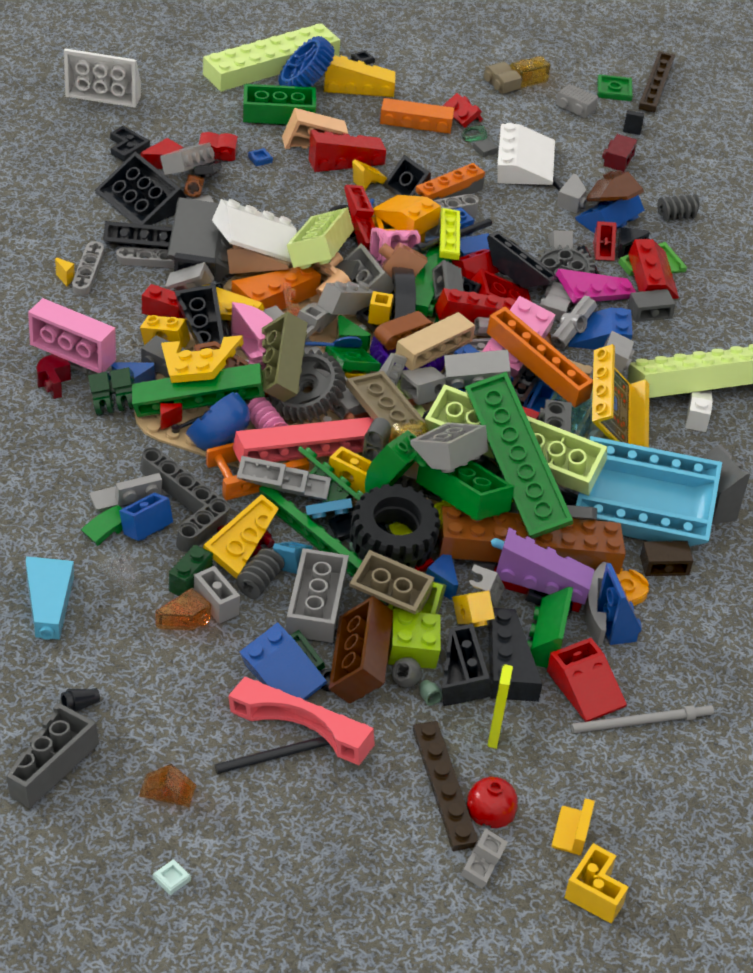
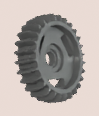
[268,349,346,424]

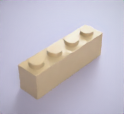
[395,312,475,371]

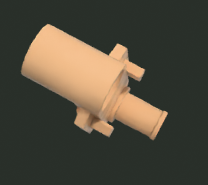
[312,252,351,296]

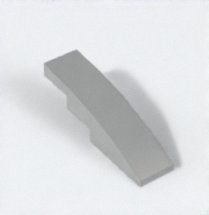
[237,456,331,501]

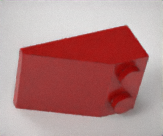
[471,268,531,301]

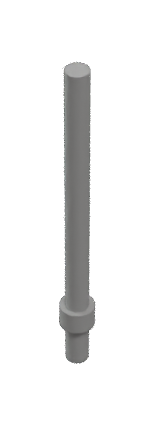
[571,705,714,733]

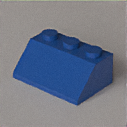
[575,195,645,233]

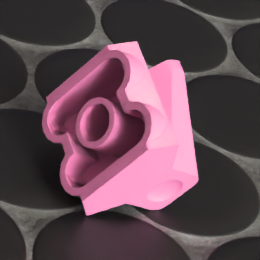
[370,228,421,265]

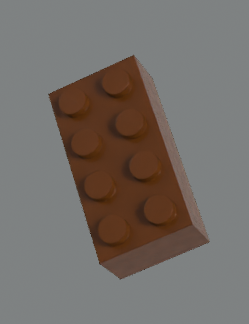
[329,596,393,704]

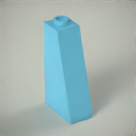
[26,556,74,640]

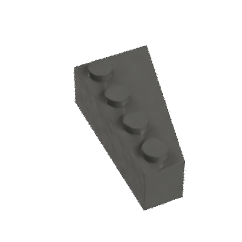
[6,702,99,808]

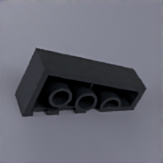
[174,284,224,344]

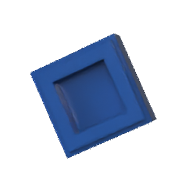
[248,148,273,167]

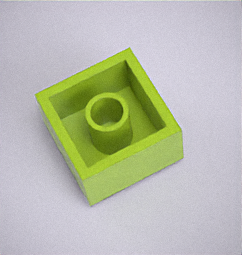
[388,609,441,669]

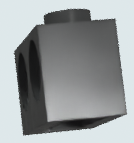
[539,399,572,432]

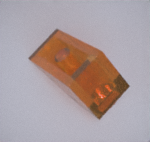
[155,588,211,631]

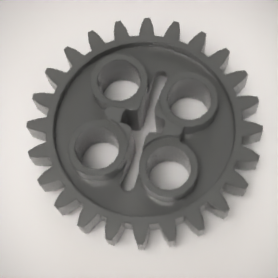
[534,245,595,290]

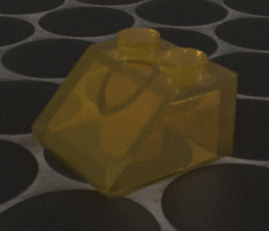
[509,56,551,88]

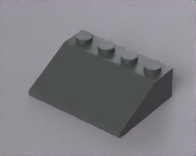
[167,198,233,282]

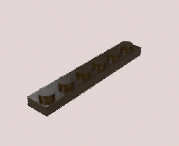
[638,51,675,113]
[413,721,478,851]

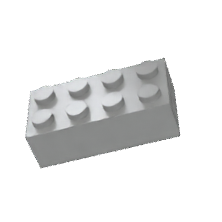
[286,548,349,643]

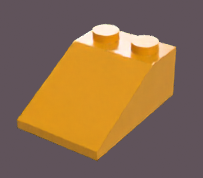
[373,195,441,235]

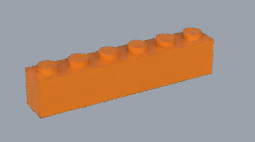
[487,307,593,408]

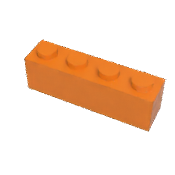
[380,98,454,134]

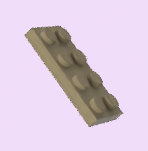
[345,371,426,439]

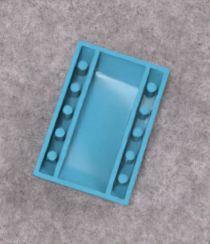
[576,436,722,547]

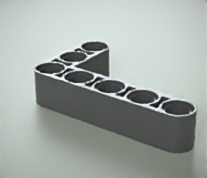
[362,418,443,502]
[140,447,230,552]

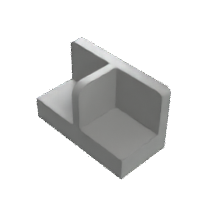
[165,262,214,291]

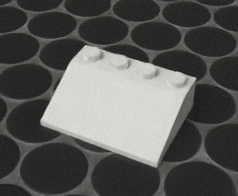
[64,49,141,108]
[497,123,555,185]
[212,199,297,262]

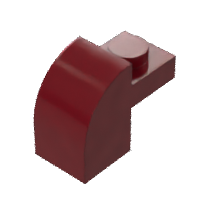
[36,354,71,399]

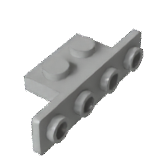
[90,473,169,512]

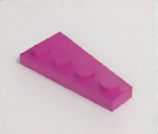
[555,269,636,304]

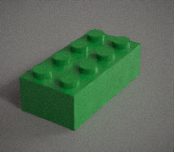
[243,84,316,125]
[416,460,515,521]

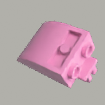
[231,302,273,370]

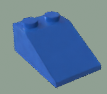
[568,307,632,350]
[597,563,642,645]
[240,622,327,700]

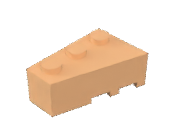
[282,108,348,149]

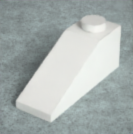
[685,390,713,432]

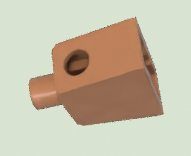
[378,242,428,278]

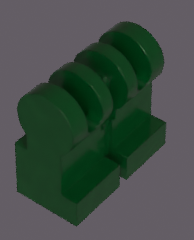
[88,367,135,416]

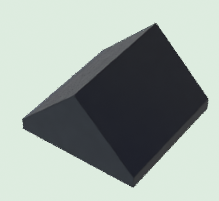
[383,155,431,196]

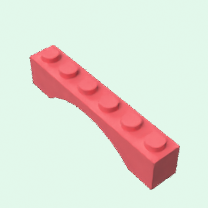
[229,677,375,765]

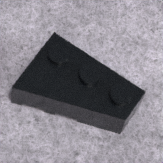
[442,623,491,706]

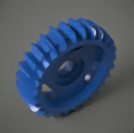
[278,36,335,87]

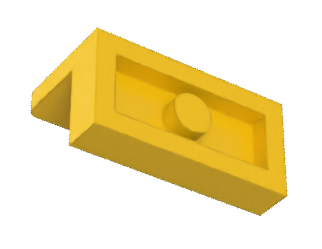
[551,798,595,856]

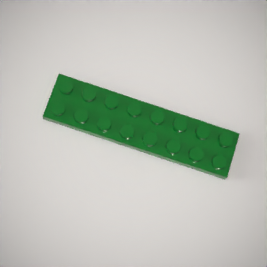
[465,371,573,539]

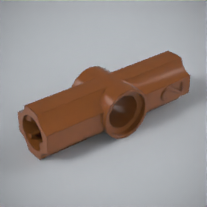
[183,174,205,197]

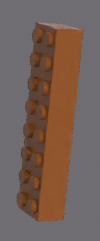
[438,506,626,574]

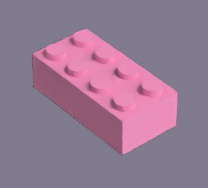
[482,296,556,381]
[28,298,116,373]

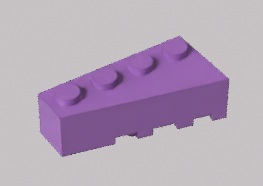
[496,528,595,604]

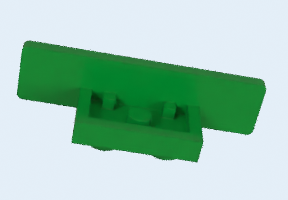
[298,446,364,502]

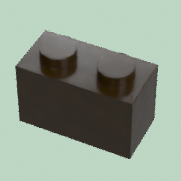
[640,541,693,576]

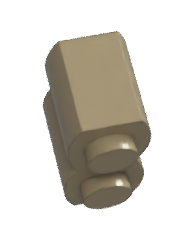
[484,61,522,94]

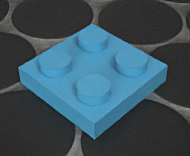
[306,498,353,518]

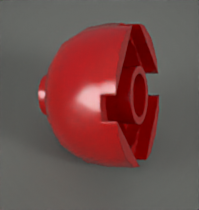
[466,776,518,828]

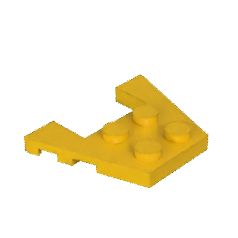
[161,335,244,383]

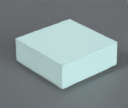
[153,859,191,895]

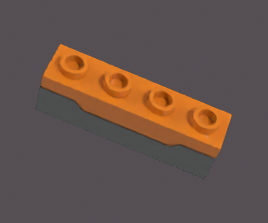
[415,163,485,200]

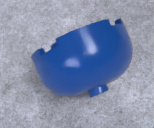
[186,392,250,452]

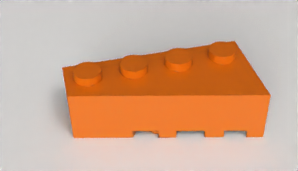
[231,266,321,310]

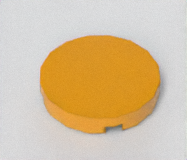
[617,568,649,606]

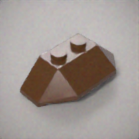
[586,170,644,202]

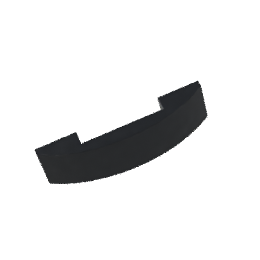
[392,267,416,320]

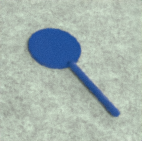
[305,336,362,348]

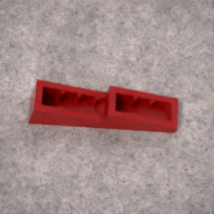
[344,184,376,251]

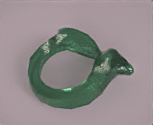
[462,125,488,142]

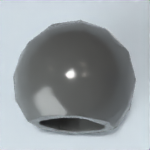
[391,657,422,688]

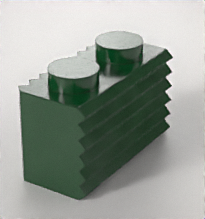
[168,545,213,600]

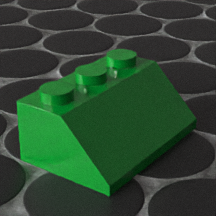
[527,587,573,668]

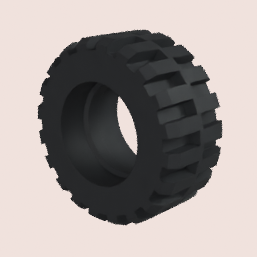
[350,484,441,569]

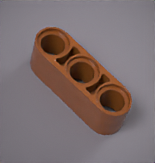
[374,311,433,350]

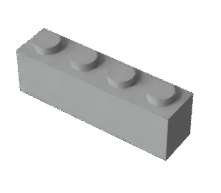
[160,143,214,175]

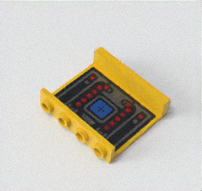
[592,344,649,447]

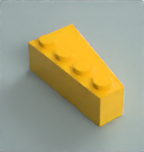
[324,55,395,97]

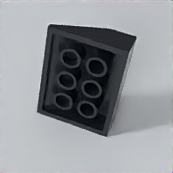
[95,151,188,225]

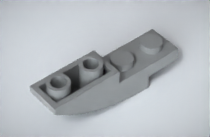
[297,302,338,340]

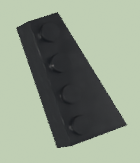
[488,608,543,702]

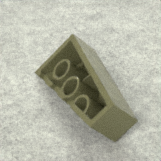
[262,312,308,402]

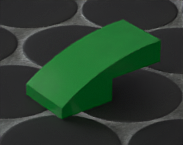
[81,505,123,546]

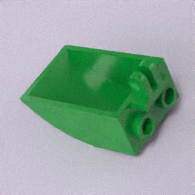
[365,430,428,493]

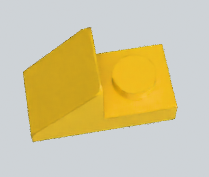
[352,159,387,191]

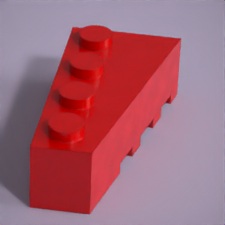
[309,130,386,172]

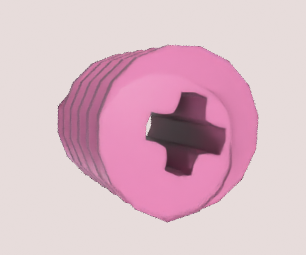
[247,397,288,429]

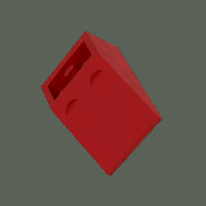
[547,638,627,722]

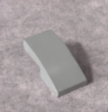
[460,828,508,889]

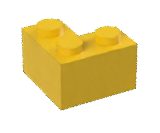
[564,843,629,924]

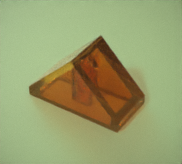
[139,763,196,807]

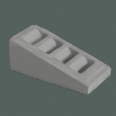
[379,353,407,386]

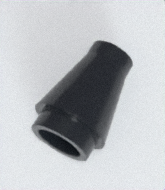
[61,688,100,712]

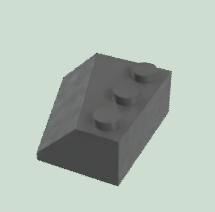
[701,445,750,524]

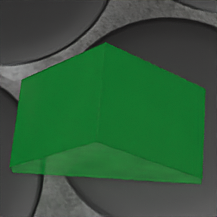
[337,315,371,351]

